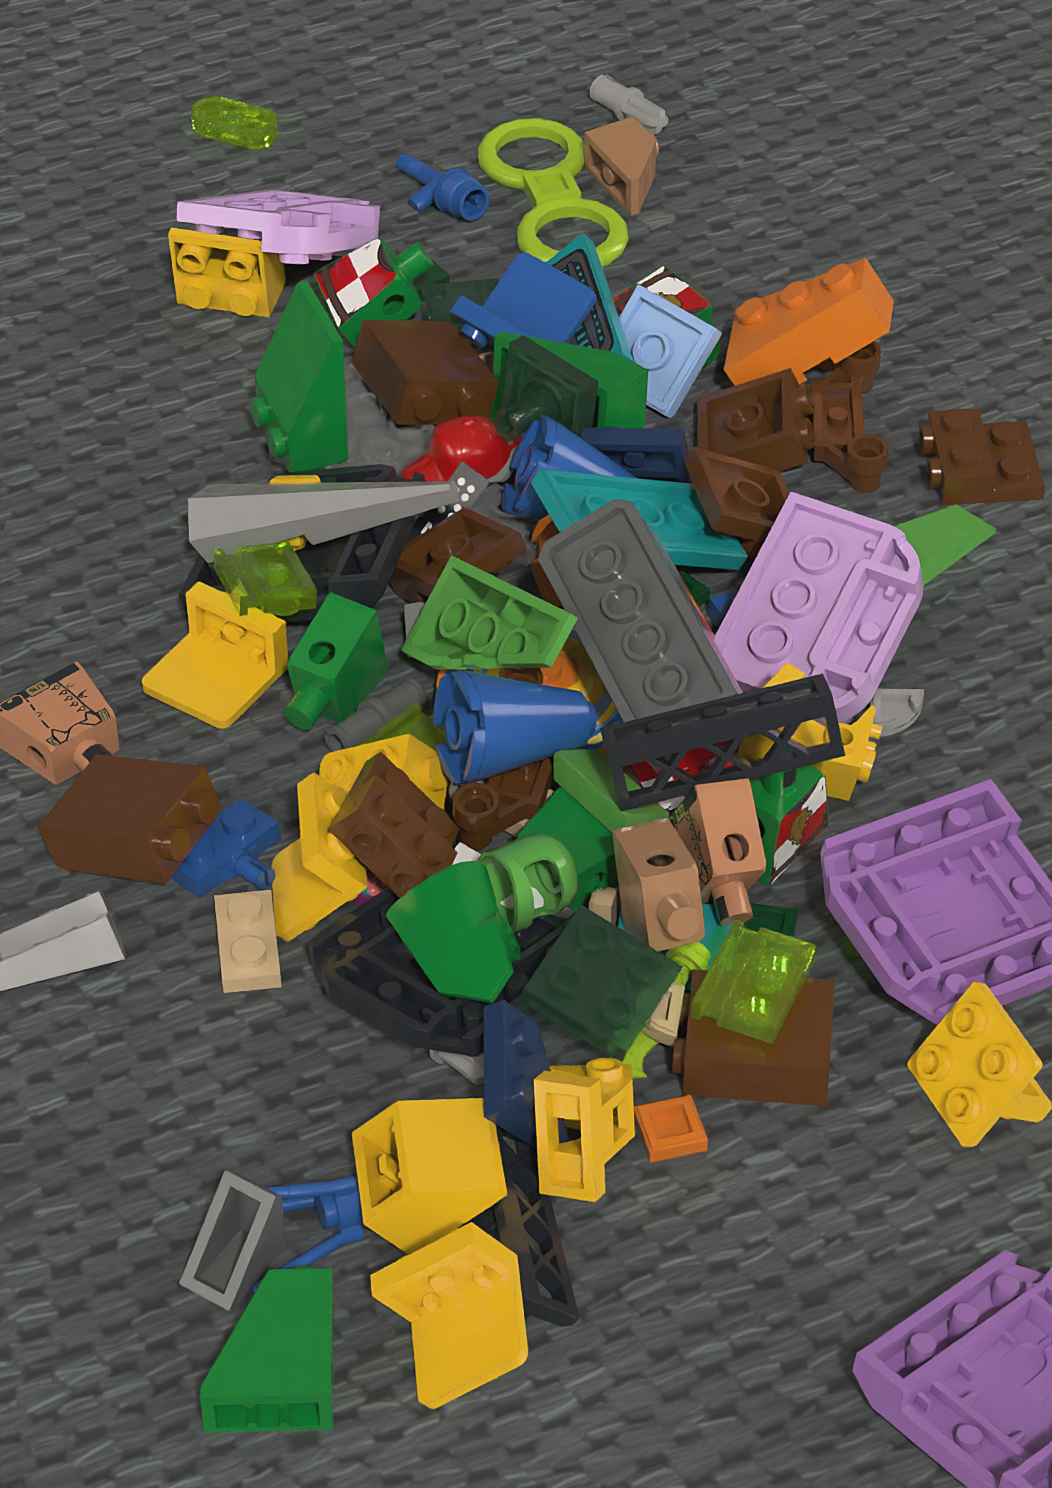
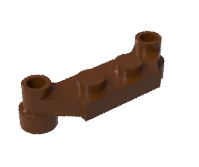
[810,341,888,493]
[453,668,554,850]

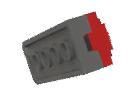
[538,499,743,775]

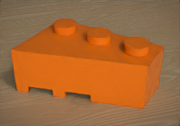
[724,257,894,386]

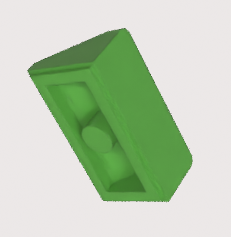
[554,749,669,832]

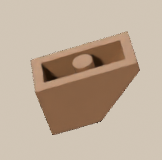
[584,116,659,216]

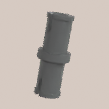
[324,678,427,752]

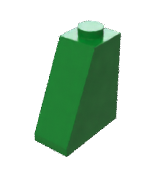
[200,1266,335,1433]

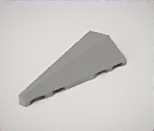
[188,481,459,563]
[0,888,126,991]

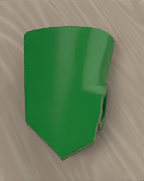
[387,861,521,1004]

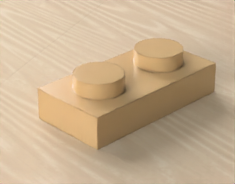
[214,890,282,993]

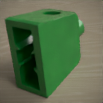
[284,592,389,730]
[517,786,619,912]

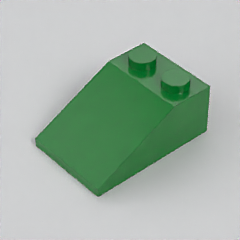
[250,280,349,472]
[491,331,649,437]

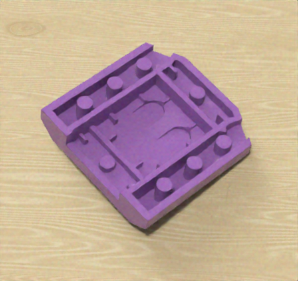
[820,779,1052,1025]
[852,1250,1052,1488]

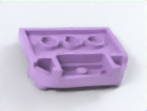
[177,189,380,264]
[714,492,924,725]

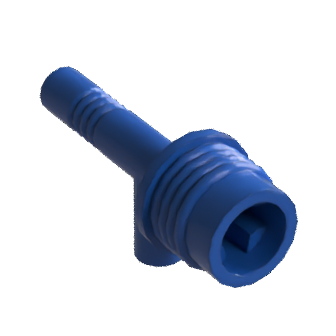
[396,153,490,221]

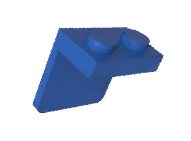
[450,252,597,348]

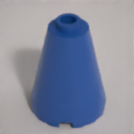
[502,415,637,520]
[433,670,596,784]

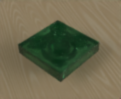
[494,335,599,442]
[519,905,683,1062]

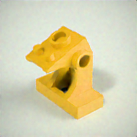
[737,662,883,801]
[534,1058,635,1202]

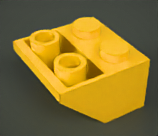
[168,228,286,317]
[352,1098,507,1255]

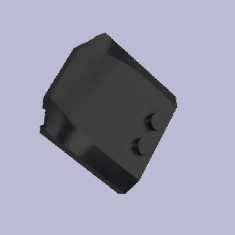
[179,464,426,622]
[309,844,621,1057]

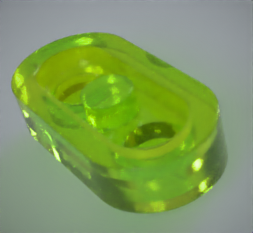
[191,96,279,149]

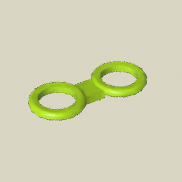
[477,118,629,268]

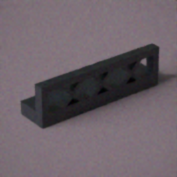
[600,673,845,811]
[460,1124,580,1327]

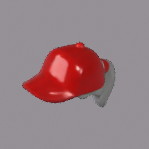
[401,415,529,482]

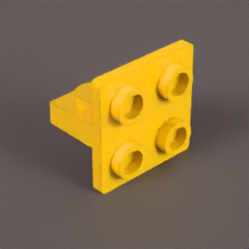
[907,981,1052,1147]

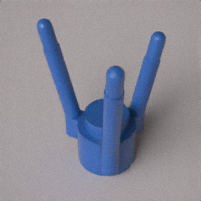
[251,1175,364,1294]

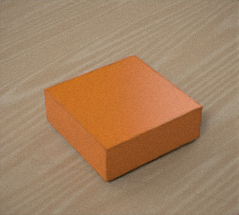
[634,1095,708,1163]

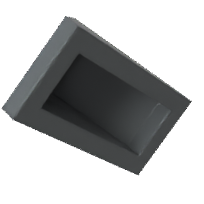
[179,1169,286,1311]

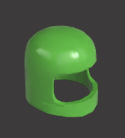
[477,834,579,934]

